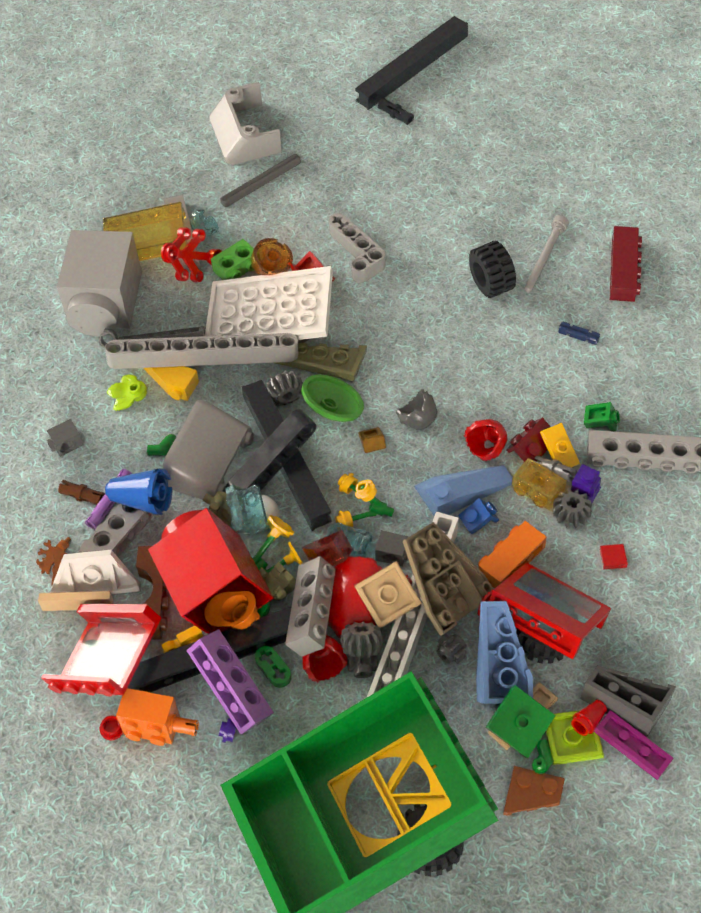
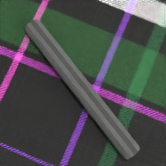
[220,154,301,207]

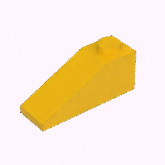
[143,366,199,401]

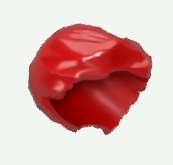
[464,419,508,461]
[302,635,348,683]

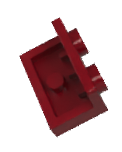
[506,417,551,467]

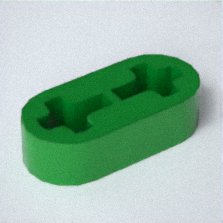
[255,646,291,688]

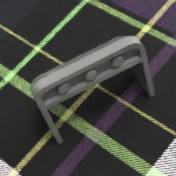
[209,82,282,165]

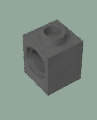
[46,419,84,457]
[375,530,408,567]

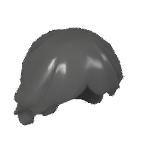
[396,389,438,430]

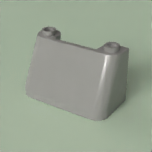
[163,400,254,500]

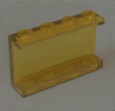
[103,202,188,261]

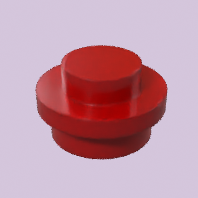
[99,715,123,741]

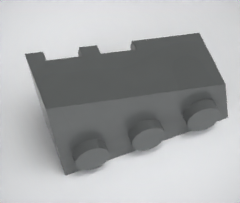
[580,665,676,737]

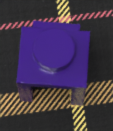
[571,464,601,503]

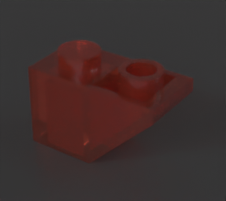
[302,530,353,566]

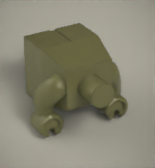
[203,491,244,527]
[259,562,296,601]

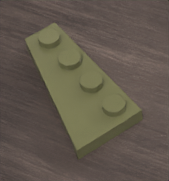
[275,343,367,381]

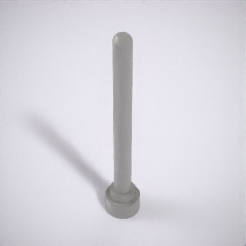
[524,215,569,292]

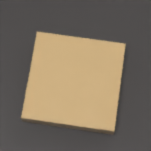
[354,561,422,628]

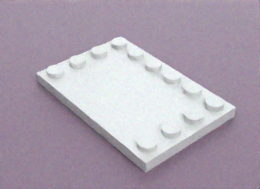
[205,266,333,340]

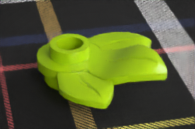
[107,374,147,411]

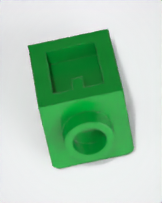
[584,402,620,432]

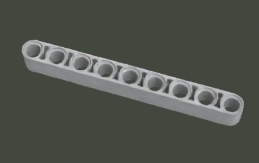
[105,333,298,369]

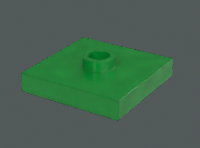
[485,685,556,758]

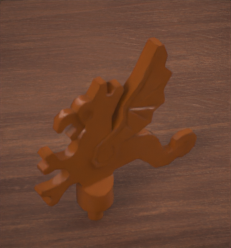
[36,537,71,586]

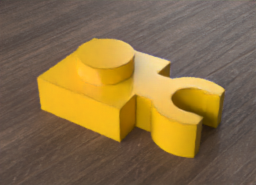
[161,626,203,653]

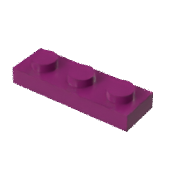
[594,710,674,780]

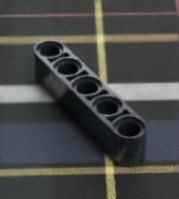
[226,409,316,505]

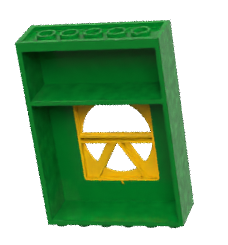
[220,671,499,913]

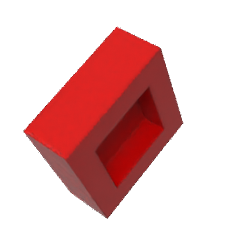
[599,544,628,570]

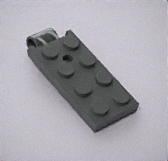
[99,326,205,348]

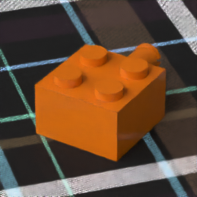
[116,688,199,746]

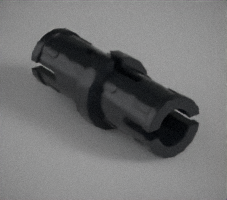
[378,98,414,125]

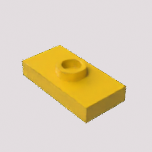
[540,423,580,467]

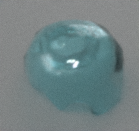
[190,209,219,238]

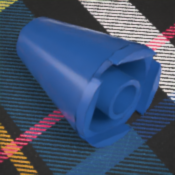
[105,468,173,515]

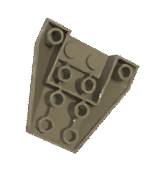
[403,522,493,636]

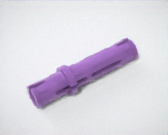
[85,469,132,530]

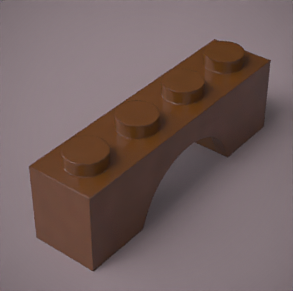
[136,546,169,640]

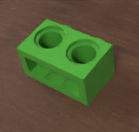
[211,239,259,280]

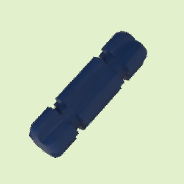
[558,321,600,345]

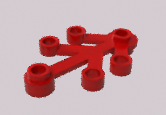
[161,227,222,282]

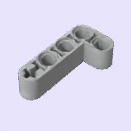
[329,213,386,283]

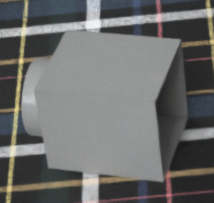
[57,230,142,336]

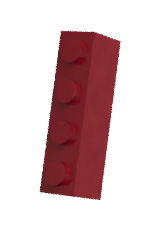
[609,226,642,302]

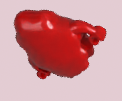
[327,556,412,639]

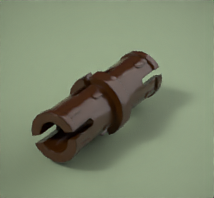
[58,480,105,505]

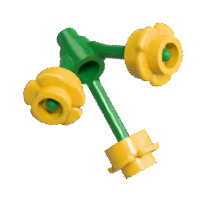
[335,473,394,533]

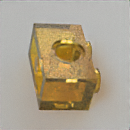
[512,458,566,510]

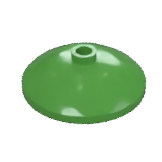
[301,375,364,422]

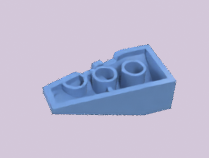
[414,465,516,516]
[476,601,533,704]

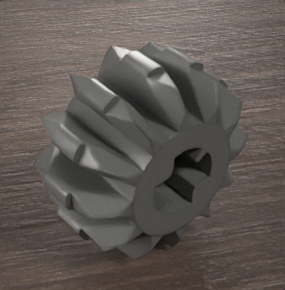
[266,370,303,406]
[553,488,592,528]
[341,622,383,658]

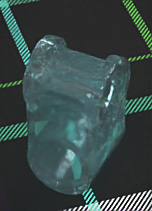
[327,523,373,558]

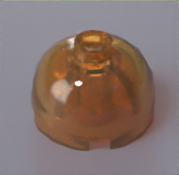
[251,238,293,276]

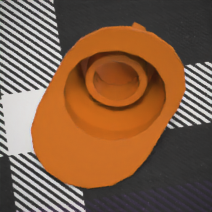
[204,591,260,630]

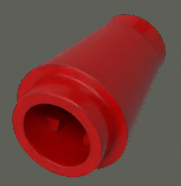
[571,700,607,736]

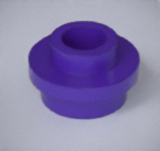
[219,718,236,743]

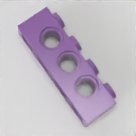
[186,630,274,734]

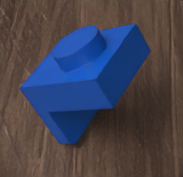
[458,498,499,534]

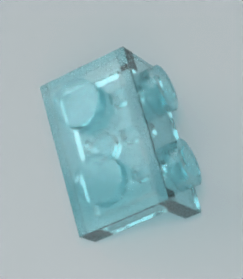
[225,485,269,536]

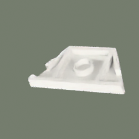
[50,550,140,594]

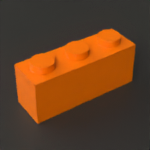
[478,521,547,589]

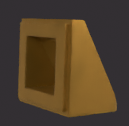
[358,427,386,453]

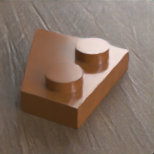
[503,766,565,816]

